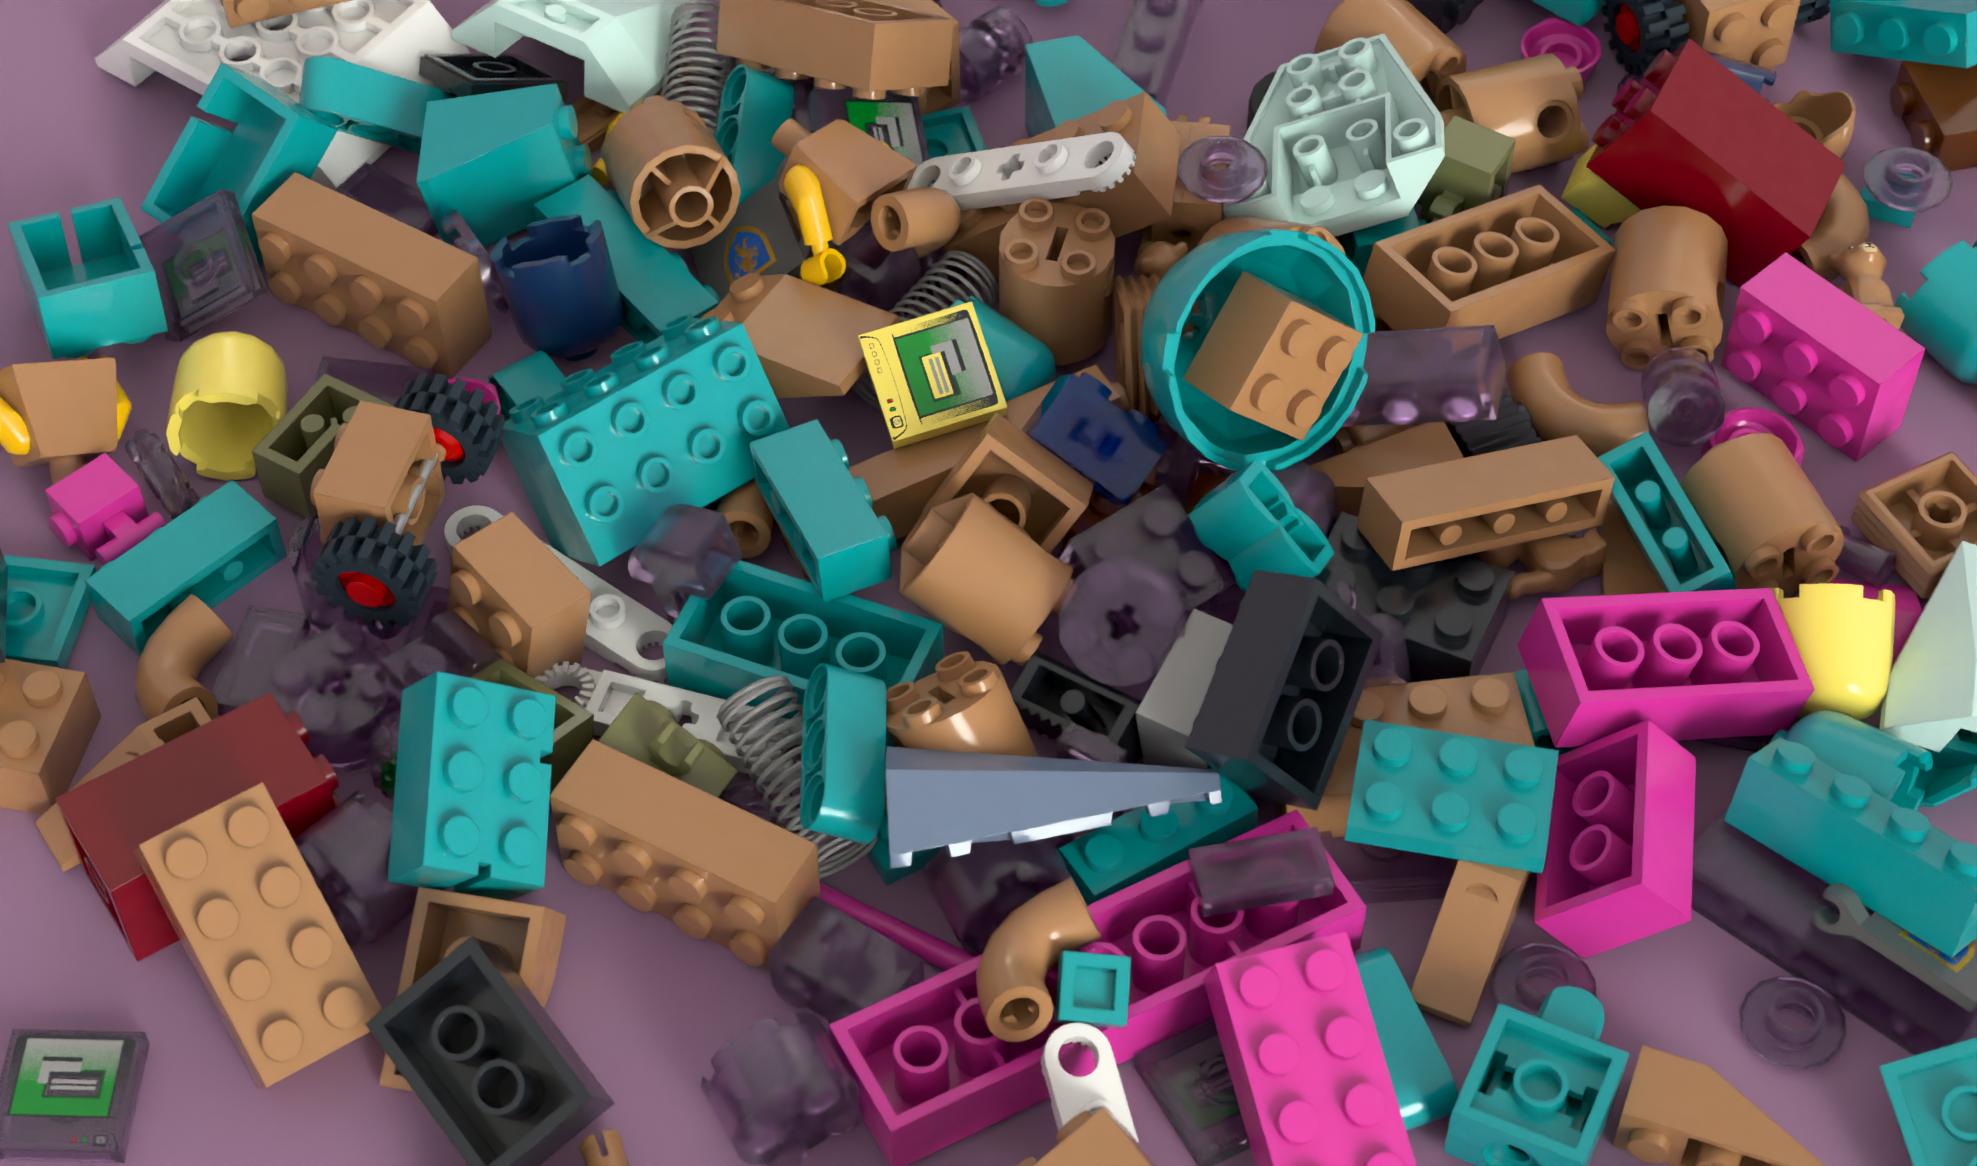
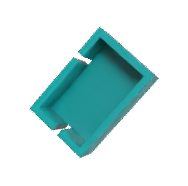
[140,62,338,274]
[7,197,168,359]
[387,671,556,901]

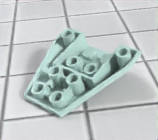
[452,0,697,114]
[1223,33,1445,237]
[1880,541,1977,752]

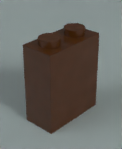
[1890,60,1977,175]

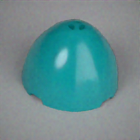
[1141,228,1375,471]

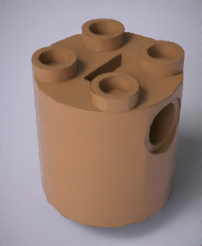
[1315,0,1467,105]
[1434,53,1589,174]
[601,95,741,249]
[999,197,1115,365]
[1606,206,1728,371]
[1680,433,1845,598]
[899,493,1080,667]
[886,651,1039,757]

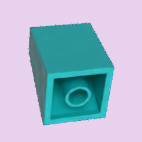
[1025,35,1167,138]
[416,83,593,254]

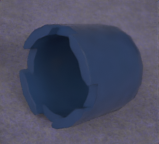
[491,214,623,361]

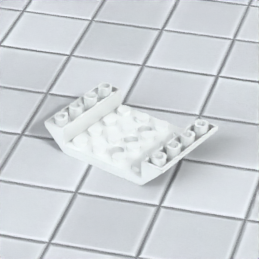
[95,0,472,193]

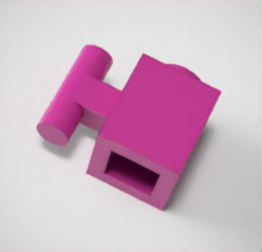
[45,453,167,566]

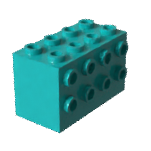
[501,314,790,566]

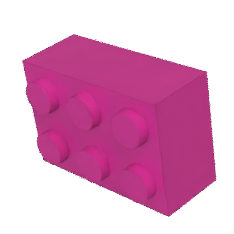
[1721,252,1925,462]
[1534,719,1696,959]

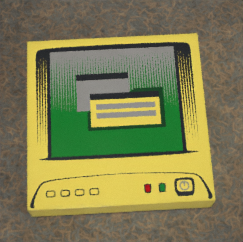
[858,301,1008,449]

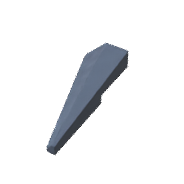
[885,746,1221,868]

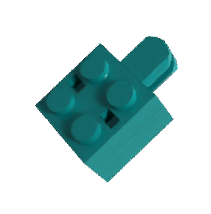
[1443,986,1629,1166]

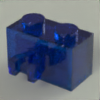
[1022,372,1169,505]

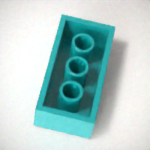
[662,552,944,751]

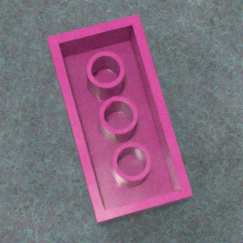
[1517,588,1815,748]
[1203,931,1417,1166]

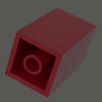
[1586,38,1846,288]
[55,692,350,962]

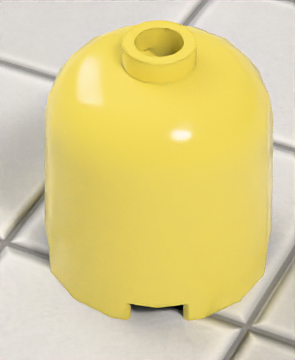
[166,331,288,481]
[1772,583,1895,719]

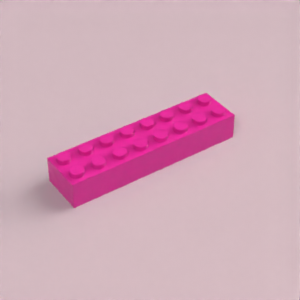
[829,809,1366,1166]

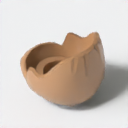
[1772,90,1856,160]

